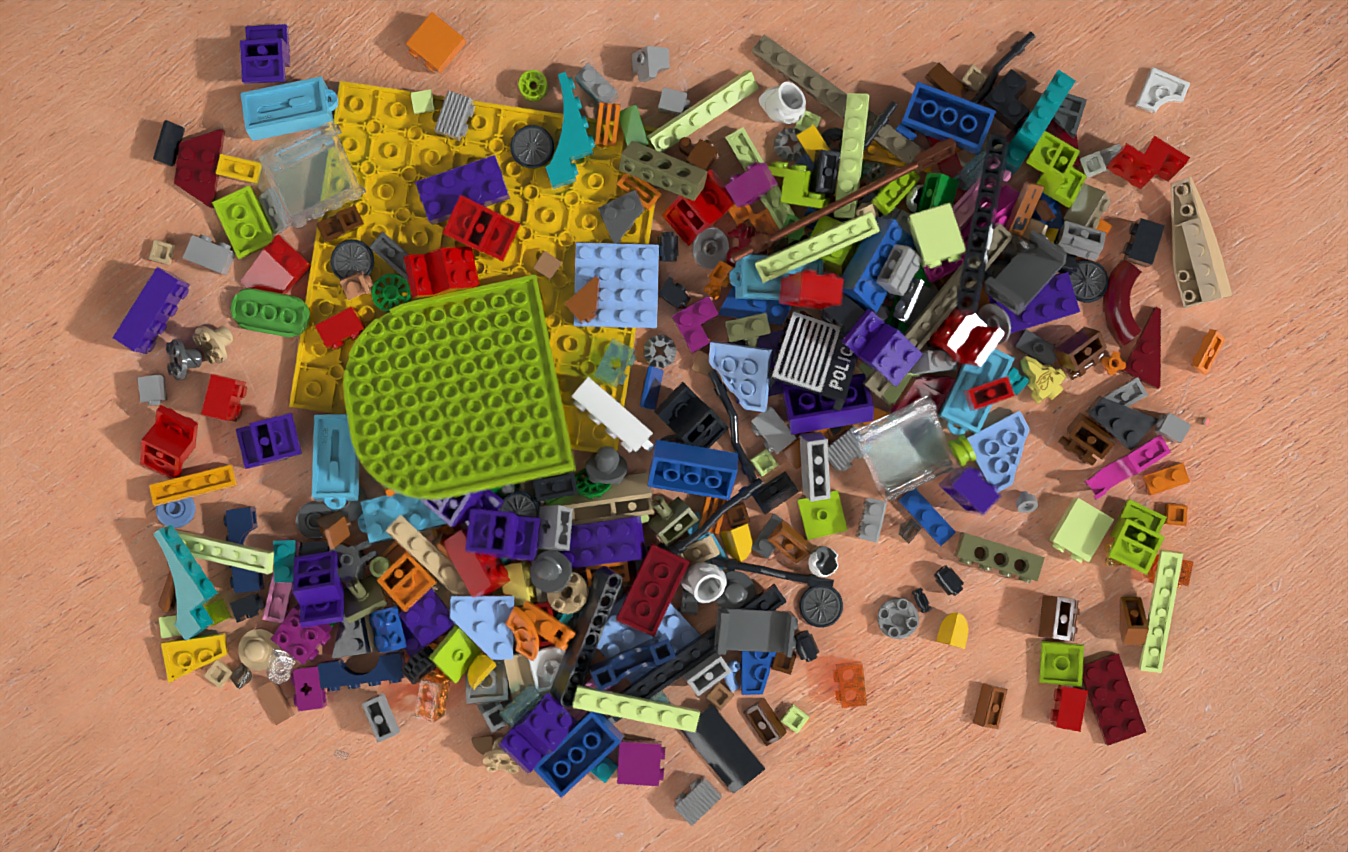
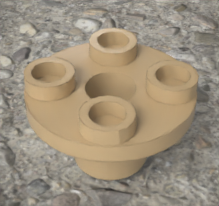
[192,325,233,364]
[547,572,588,614]
[238,628,281,671]
[483,737,521,774]

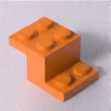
[377,541,437,611]

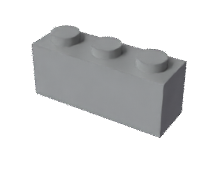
[800,432,830,502]

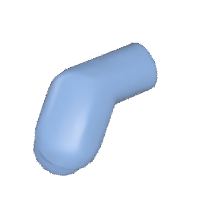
[724,660,740,692]

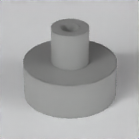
[1016,491,1038,513]

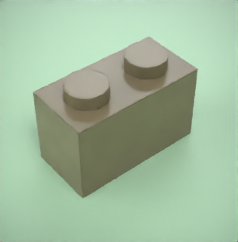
[1063,183,1110,229]

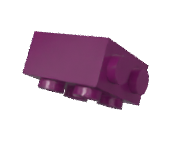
[270,604,333,664]
[617,739,665,786]

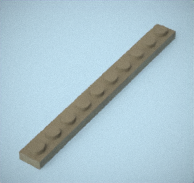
[752,34,923,172]
[863,223,1014,397]

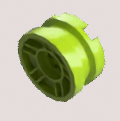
[518,70,548,102]
[947,434,976,467]

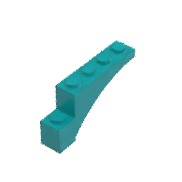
[997,69,1076,177]
[545,72,596,189]
[153,524,218,641]

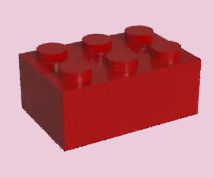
[779,270,843,309]
[442,529,511,598]

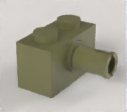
[725,312,770,348]
[647,496,699,547]

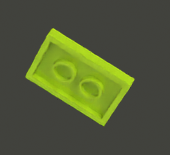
[212,185,275,259]

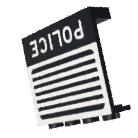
[767,312,858,412]

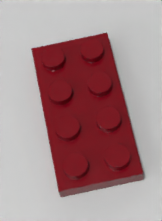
[616,543,690,637]
[1082,653,1147,746]

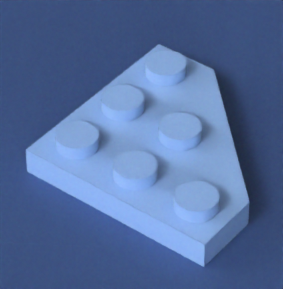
[709,341,772,412]
[967,411,1030,493]
[450,595,514,659]

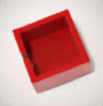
[201,374,247,422]

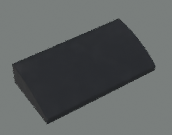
[680,703,766,794]

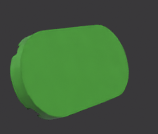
[231,288,310,337]

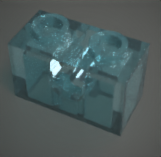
[594,339,637,388]

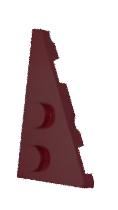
[1122,307,1161,389]

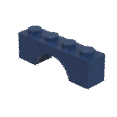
[224,507,264,593]
[589,633,676,691]
[318,651,406,692]

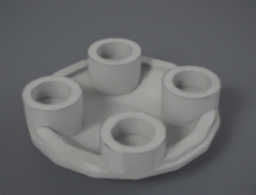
[877,598,919,639]

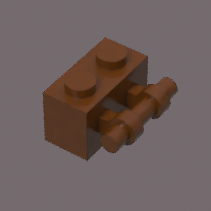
[679,137,717,171]
[1054,326,1107,380]
[1058,413,1115,466]
[1038,595,1080,642]

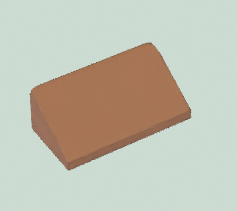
[256,679,295,725]

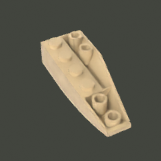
[1170,177,1232,308]
[544,472,655,526]

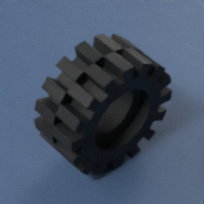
[401,646,436,685]

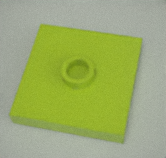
[797,490,848,540]
[429,625,482,684]
[1039,640,1084,687]

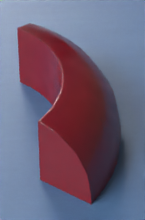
[1103,260,1142,347]

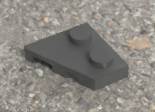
[1052,94,1087,138]
[598,190,645,244]

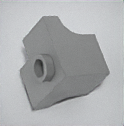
[631,46,670,82]
[477,700,519,733]

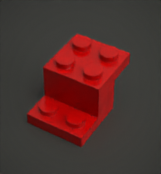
[1106,135,1190,189]
[662,169,735,246]
[443,195,521,262]
[404,246,480,298]
[927,309,1005,367]
[140,405,198,479]

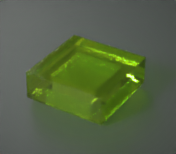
[204,599,232,627]

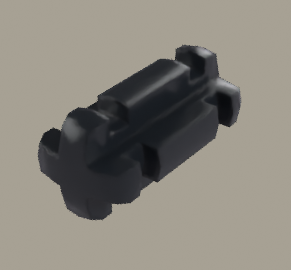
[912,588,932,613]

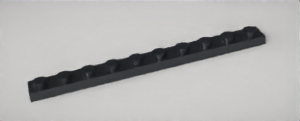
[611,584,787,722]

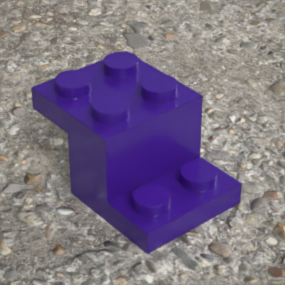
[240,24,290,84]
[841,309,923,387]
[236,413,302,469]
[421,489,504,527]
[465,509,541,561]
[293,551,344,628]
[398,588,456,658]
[498,693,578,774]

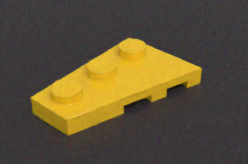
[161,633,228,683]

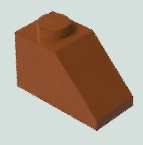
[564,276,600,324]
[317,511,351,549]
[1119,597,1149,645]

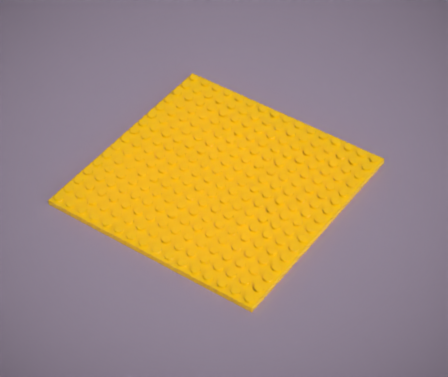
[289,81,658,453]

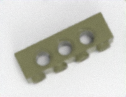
[619,141,707,201]
[954,532,1045,583]

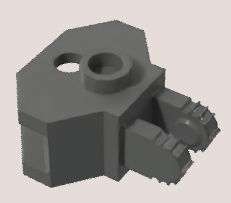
[329,540,378,583]

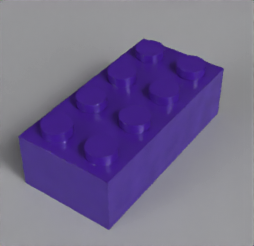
[415,155,510,225]
[113,267,190,354]
[989,272,1080,334]
[783,373,873,434]
[939,466,1001,515]
[558,516,646,568]

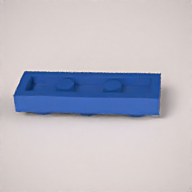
[898,487,956,546]

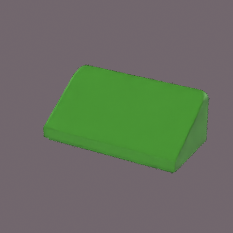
[619,105,649,147]

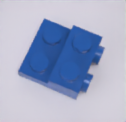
[369,606,407,653]

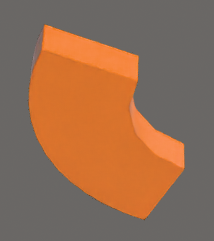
[505,606,539,661]

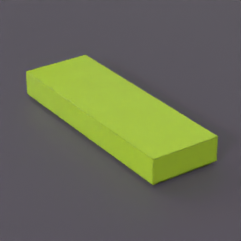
[871,163,921,216]

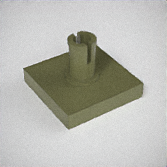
[344,575,387,623]

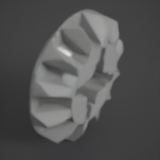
[774,128,805,161]
[644,335,677,368]

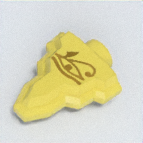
[1020,356,1068,404]

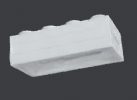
[572,377,654,453]

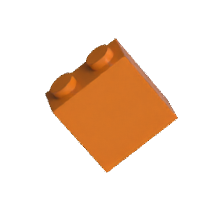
[406,12,466,74]

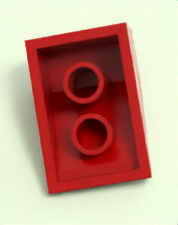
[240,234,311,294]

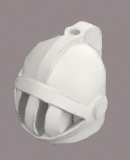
[759,82,806,124]
[680,562,727,603]

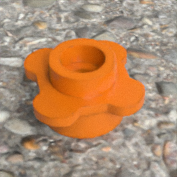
[1101,351,1126,375]

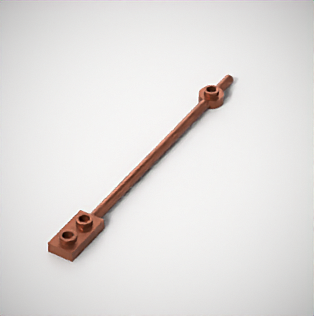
[731,137,956,262]

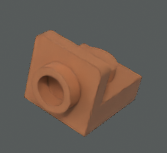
[339,270,373,300]

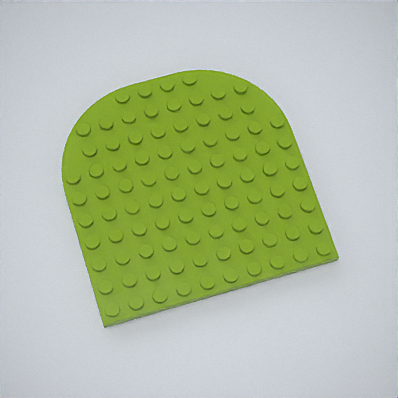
[343,274,575,499]

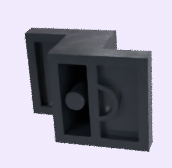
[654,382,729,448]

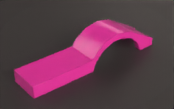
[1085,435,1171,500]

